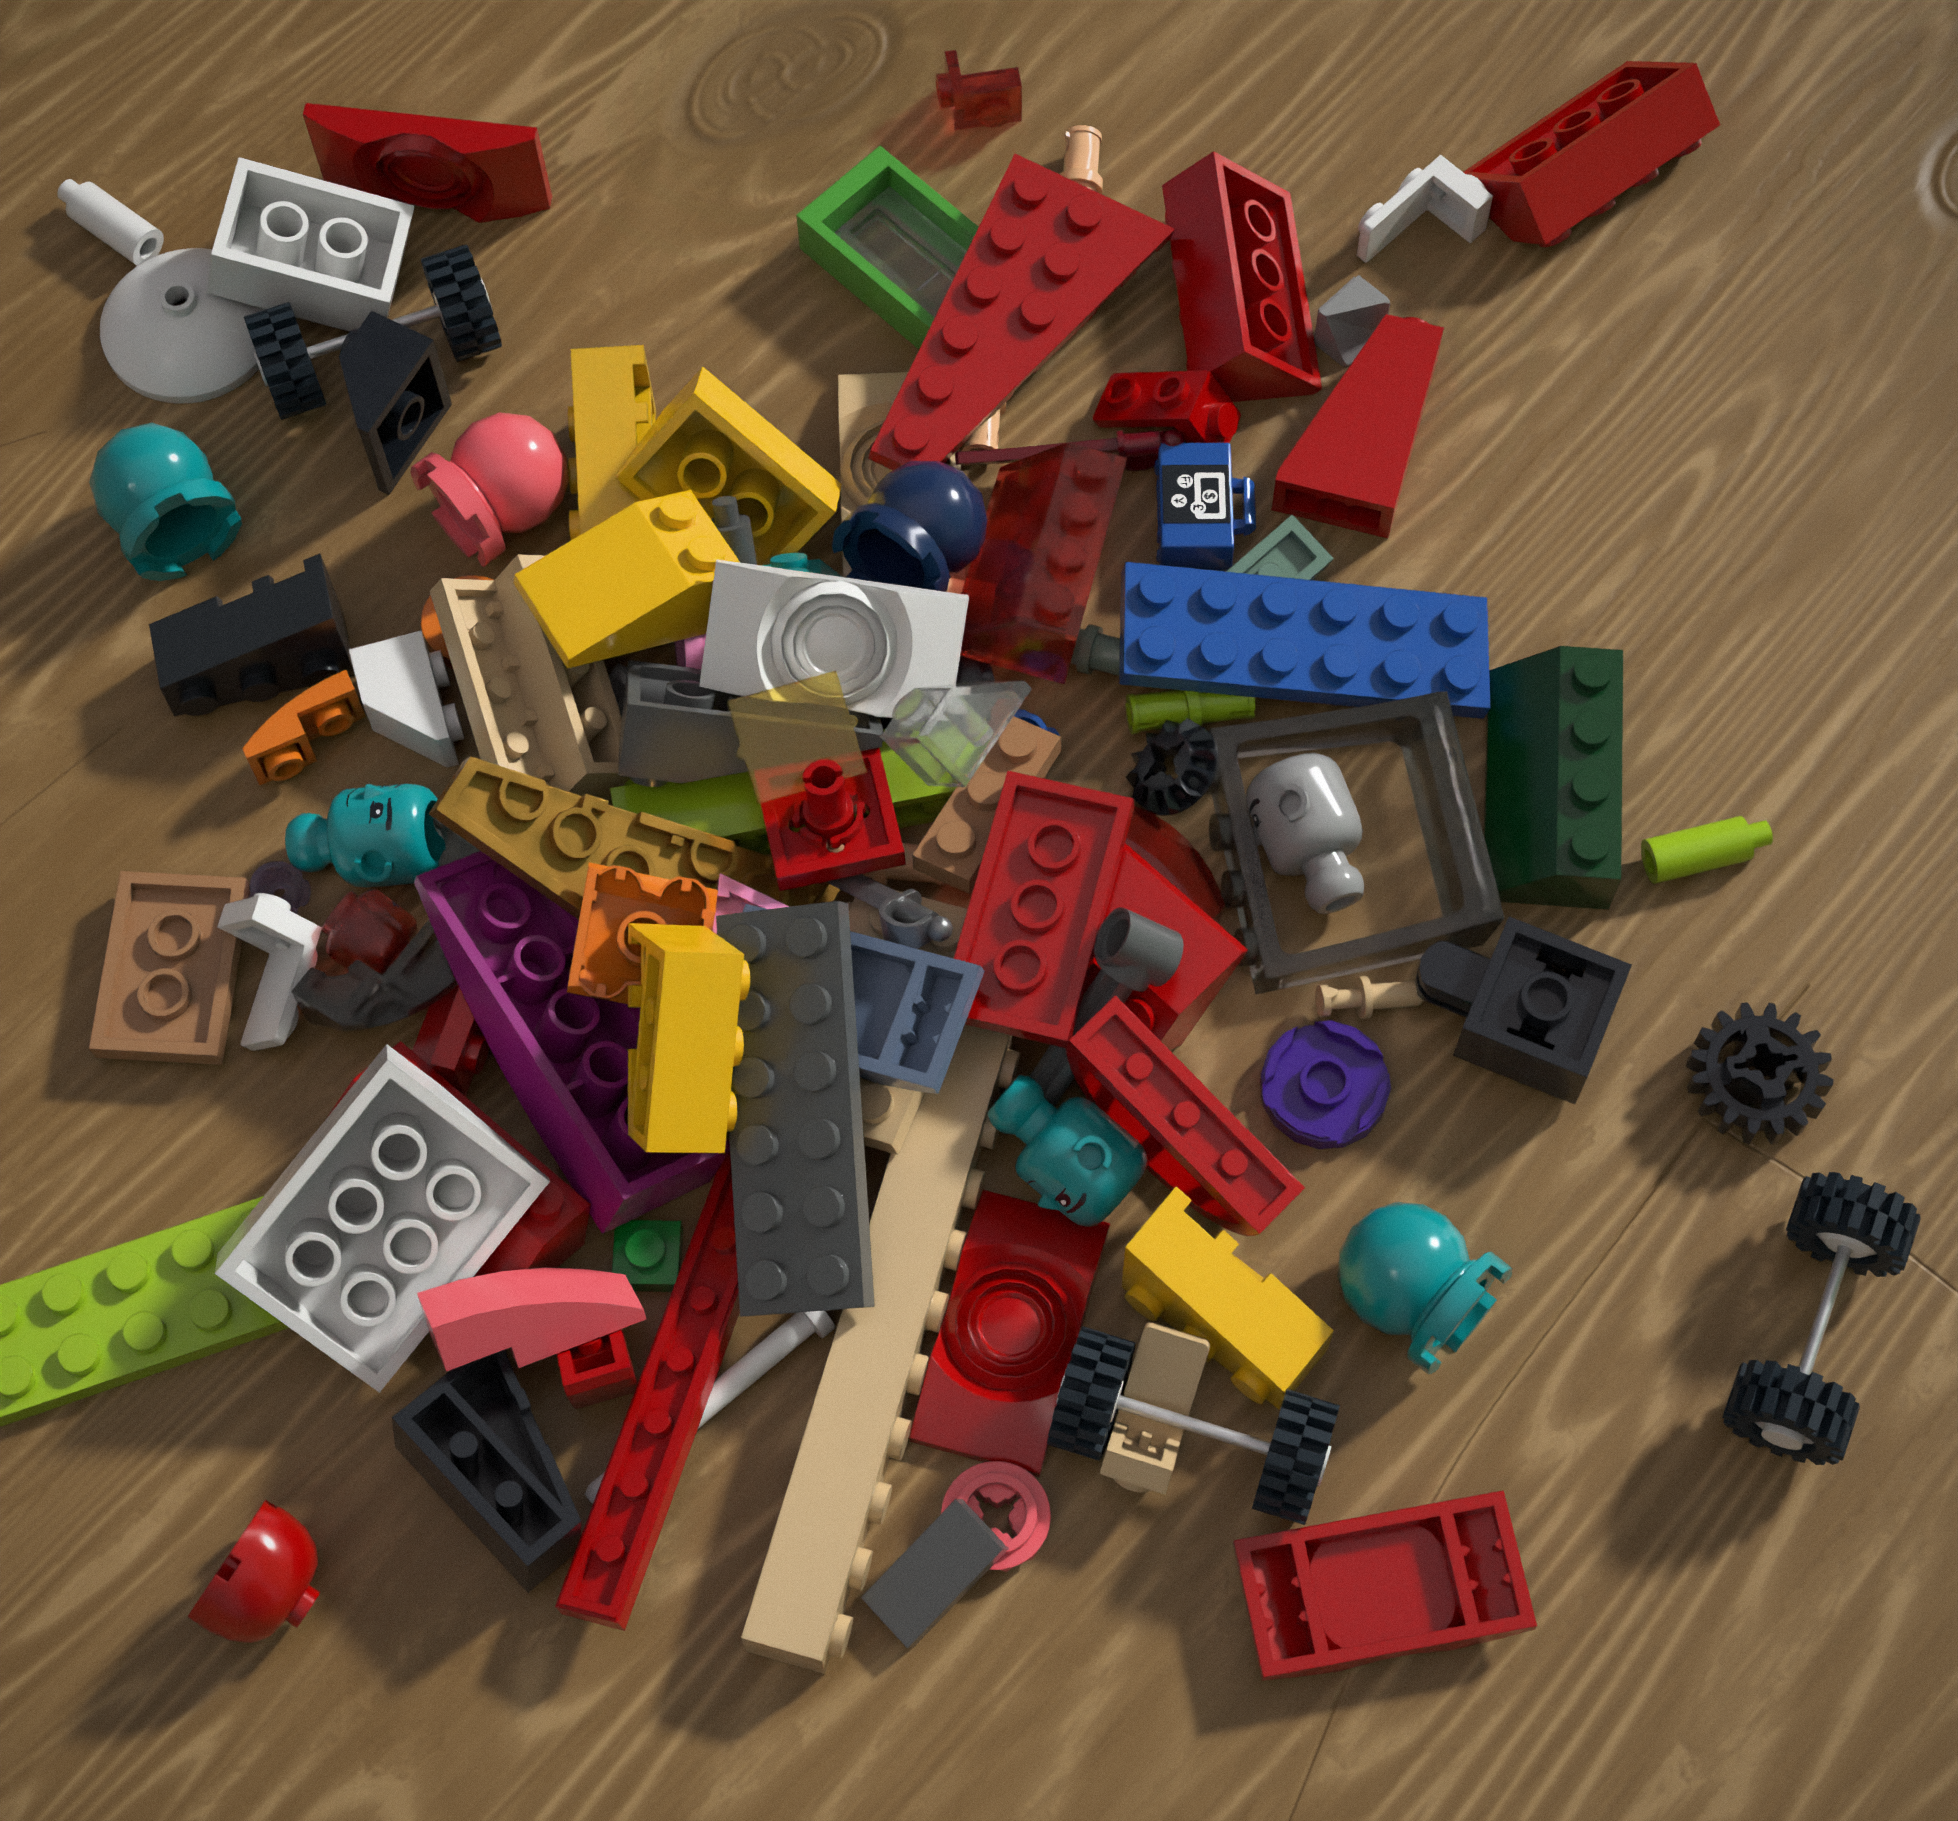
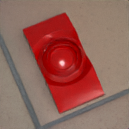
[303,103,552,223]
[909,1190,1110,1478]
[1233,1490,1537,1681]

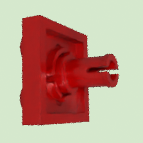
[753,748,906,891]

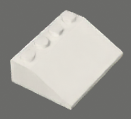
[215,1044,550,1393]

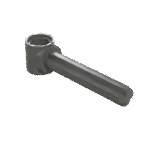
[1029,907,1184,1107]

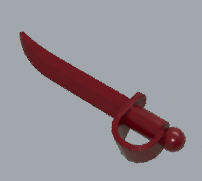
[955,429,1184,471]

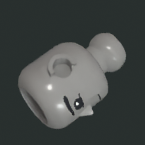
[1246,753,1364,914]

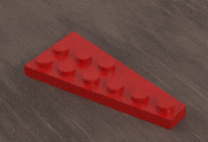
[868,153,1175,470]

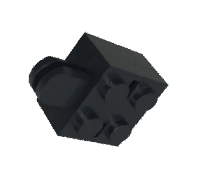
[1415,917,1632,1104]

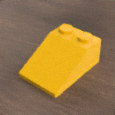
[513,490,740,669]

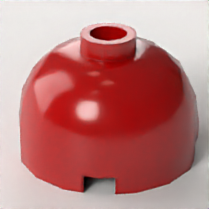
[187,1499,320,1643]

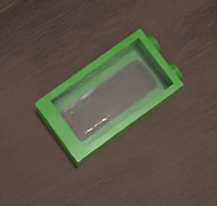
[796,146,978,349]

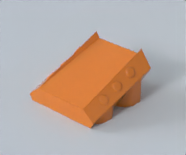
[567,862,718,1004]

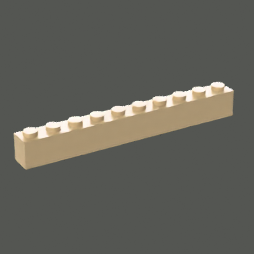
[741,1025,1021,1674]

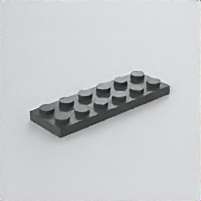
[716,901,875,1317]

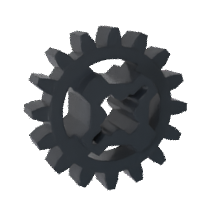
[1686,1002,1834,1145]

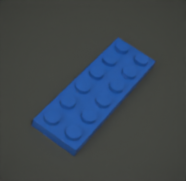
[1119,562,1491,719]

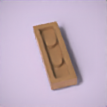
[912,713,1061,894]

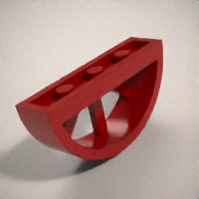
[1066,995,1305,1236]

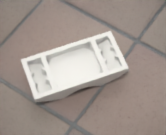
[699,559,969,721]

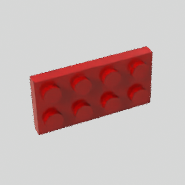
[954,770,1135,1048]

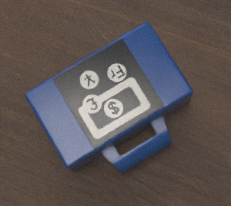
[1154,443,1256,570]

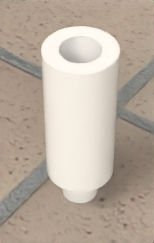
[57,179,164,266]

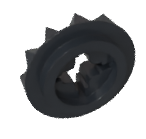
[1126,718,1218,816]

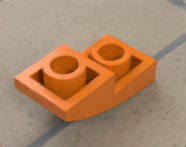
[242,670,366,785]

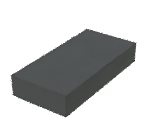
[861,1499,1009,1648]

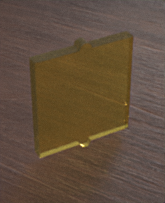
[727,671,867,804]

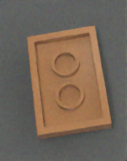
[89,871,251,1065]

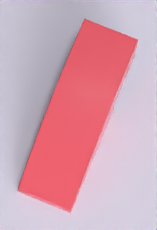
[417,1268,647,1372]

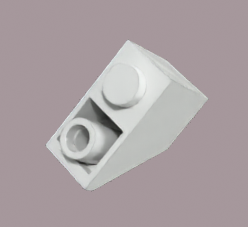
[349,630,464,768]

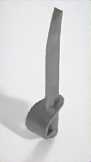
[826,874,953,949]

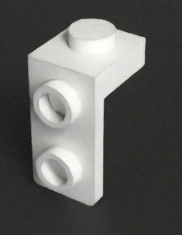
[1357,155,1493,263]
[217,893,322,1051]

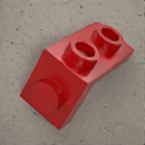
[1092,370,1242,443]

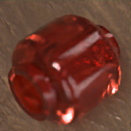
[321,889,421,984]

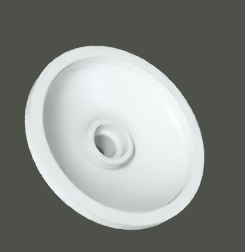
[100,248,265,404]

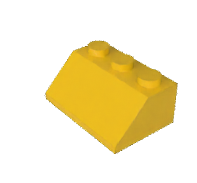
[616,367,842,565]

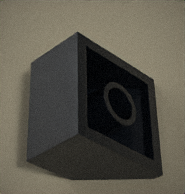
[339,311,452,495]

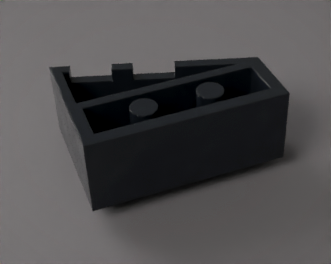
[149,553,355,716]
[392,1349,581,1593]

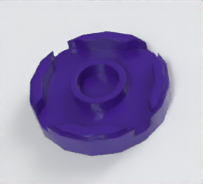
[1260,1020,1391,1149]

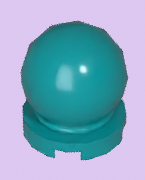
[89,423,242,581]
[1337,1202,1513,1375]

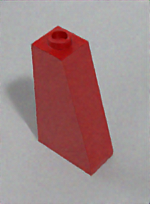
[1271,314,1444,539]

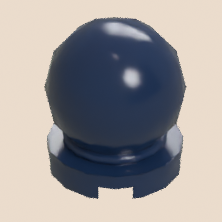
[832,461,987,592]

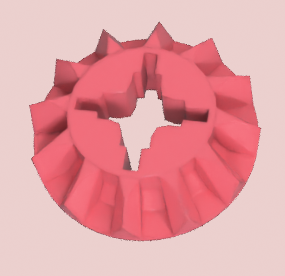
[941,1461,1051,1572]

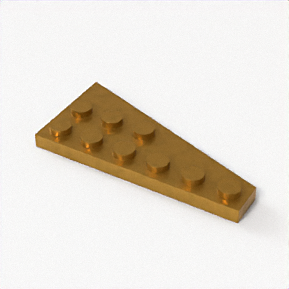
[429,756,840,920]

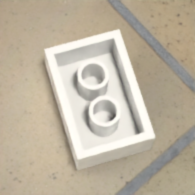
[207,157,414,331]

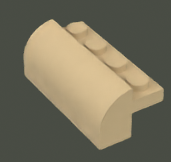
[430,554,630,800]

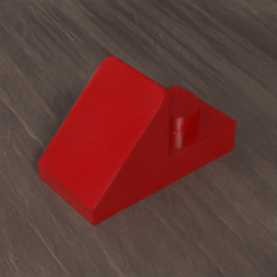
[557,1329,638,1409]

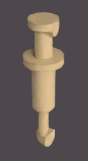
[1315,976,1424,1019]

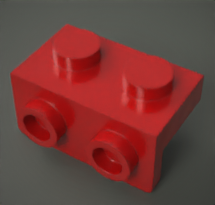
[412,963,489,1097]

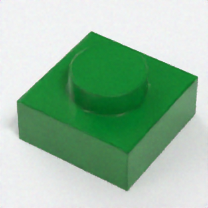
[612,1220,683,1292]

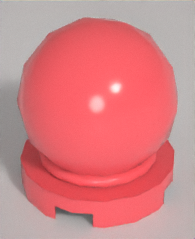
[410,412,569,567]

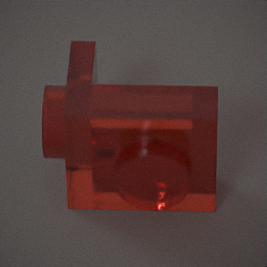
[935,50,1022,131]

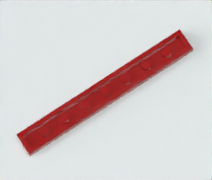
[555,1140,740,1631]

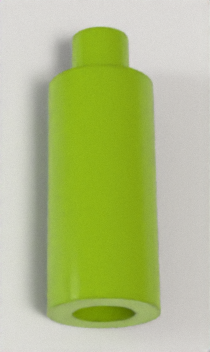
[1641,816,1773,884]

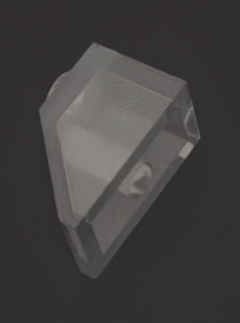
[880,681,1032,787]

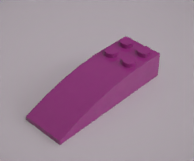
[414,851,730,1234]

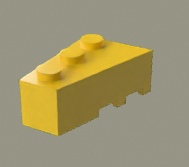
[568,345,656,540]
[628,923,750,1153]
[1121,1186,1334,1409]

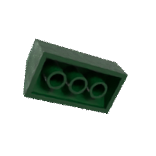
[1482,646,1623,910]

